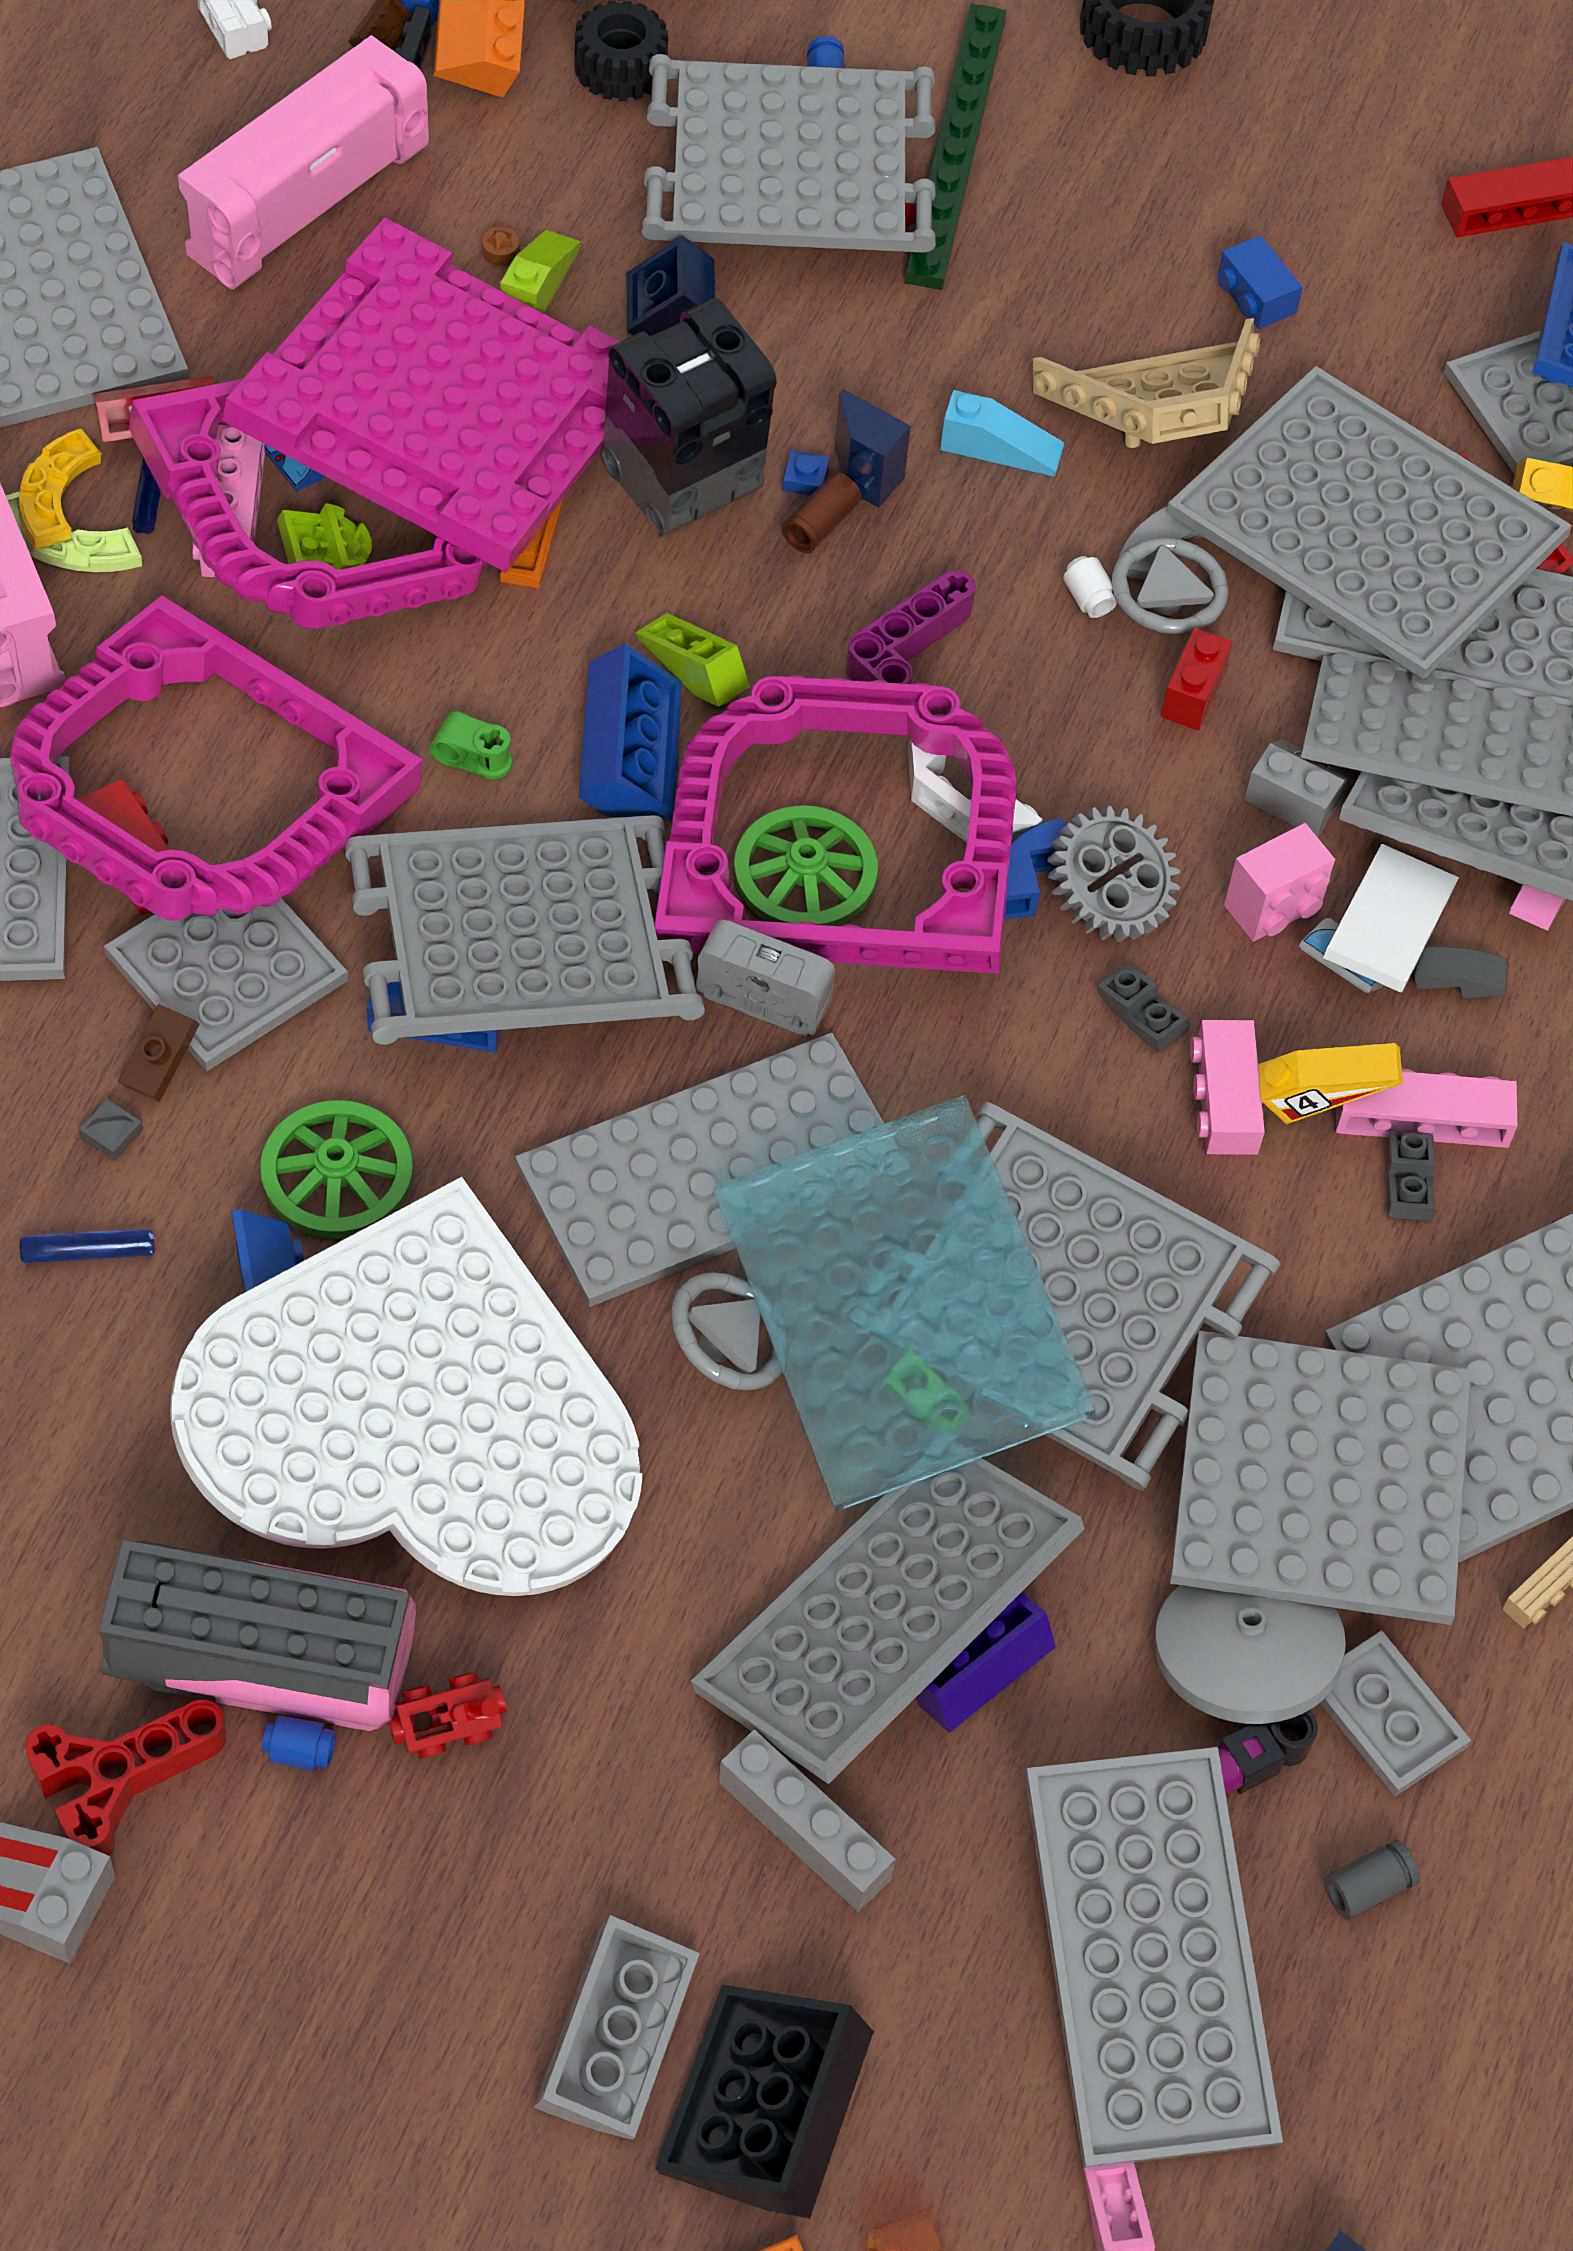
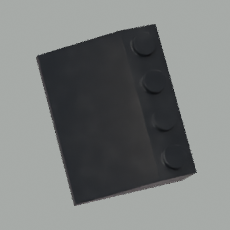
[655,1985,874,2219]

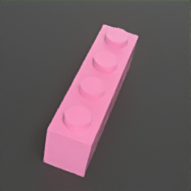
[1336,1069,1518,1148]

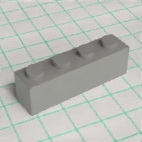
[719,1729,896,1913]

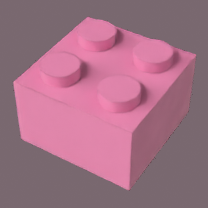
[1224,823,1335,942]

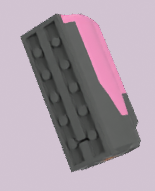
[99,1540,416,1731]

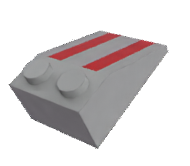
[0,1822,116,1964]

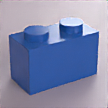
[1217,235,1303,329]

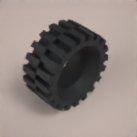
[1080,0,1214,77]

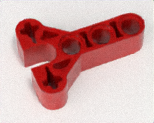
[25,1700,227,1856]

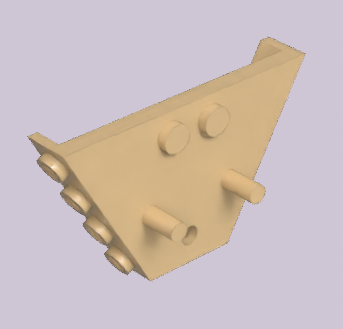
[1033,318,1260,448]

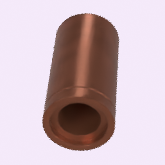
[782,472,862,553]

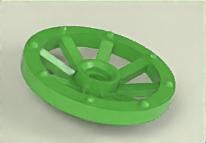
[734,805,878,926]
[260,1100,413,1239]

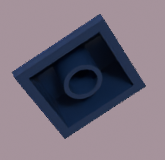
[627,236,715,336]
[834,389,911,508]

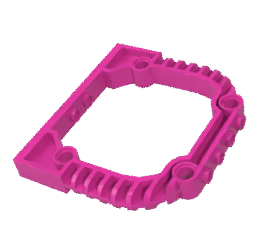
[129,379,487,629]
[11,595,423,921]
[655,675,1016,974]

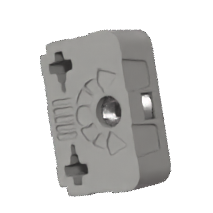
[696,920,835,1037]

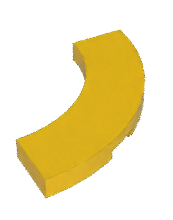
[18,428,101,550]

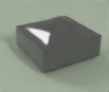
[79,1099,143,1160]

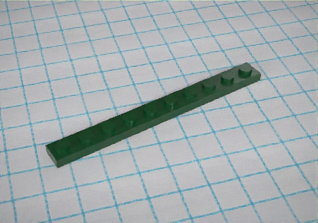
[905,4,1007,290]

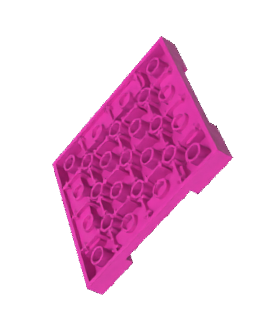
[222,217,621,572]

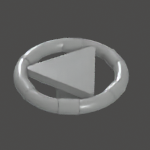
[1111,538,1229,634]
[672,1272,789,1391]

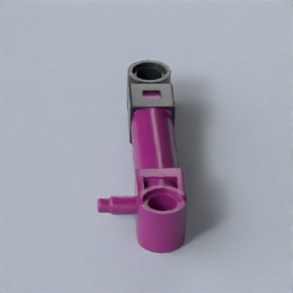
[1218,1710,1318,1795]

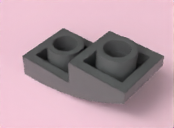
[1415,947,1509,998]
[1097,963,1189,1052]
[1387,1131,1436,1221]

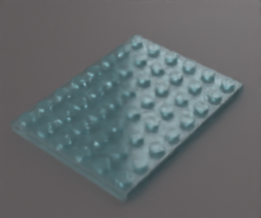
[713,1094,1096,1512]

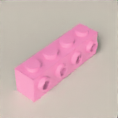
[193,425,266,577]

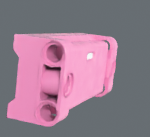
[178,35,429,289]
[0,483,66,708]

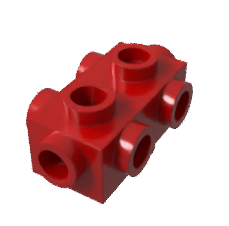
[388,1672,507,1758]

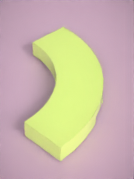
[6,491,142,572]

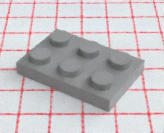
[1320,1630,1471,1797]

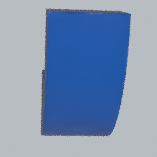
[1005,818,1066,919]

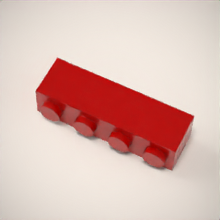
[1441,157,1573,238]

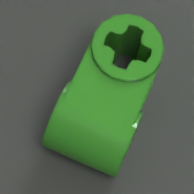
[429,711,513,780]

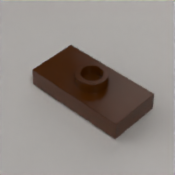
[348,0,413,49]
[118,1004,200,1102]

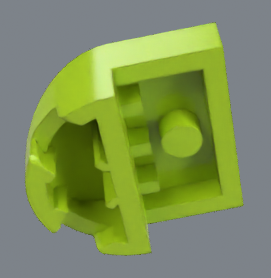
[277,503,372,570]

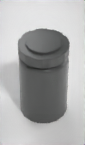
[1324,1840,1420,1920]

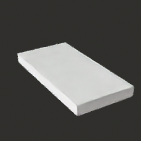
[1323,844,1459,993]

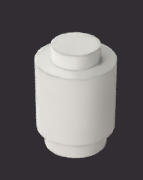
[1063,556,1118,618]

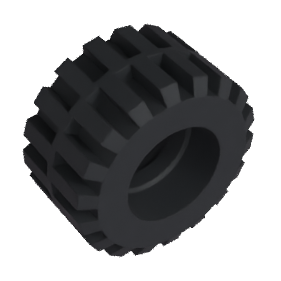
[574,0,668,101]

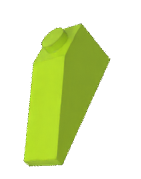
[500,230,581,313]
[635,613,750,707]

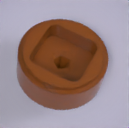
[481,226,520,264]

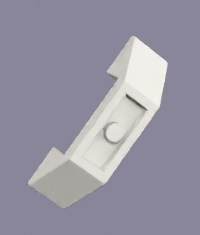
[908,738,1042,844]

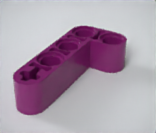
[846,570,976,684]

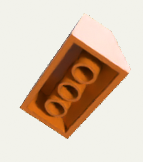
[433,0,525,98]

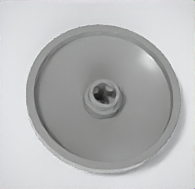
[1155,1585,1346,1724]

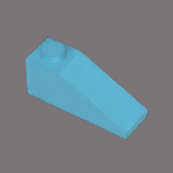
[940,390,1064,477]

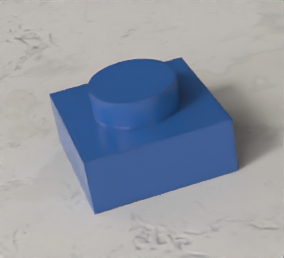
[783,450,830,495]

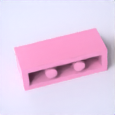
[1190,1020,1265,1155]

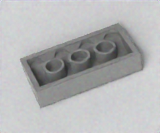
[533,1915,700,2140]

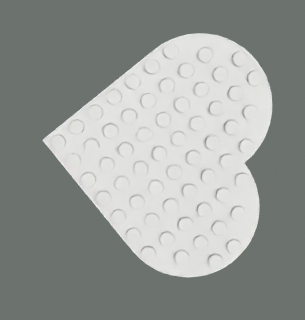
[170,1177,642,1596]

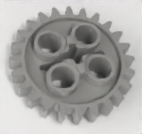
[1047,806,1180,942]

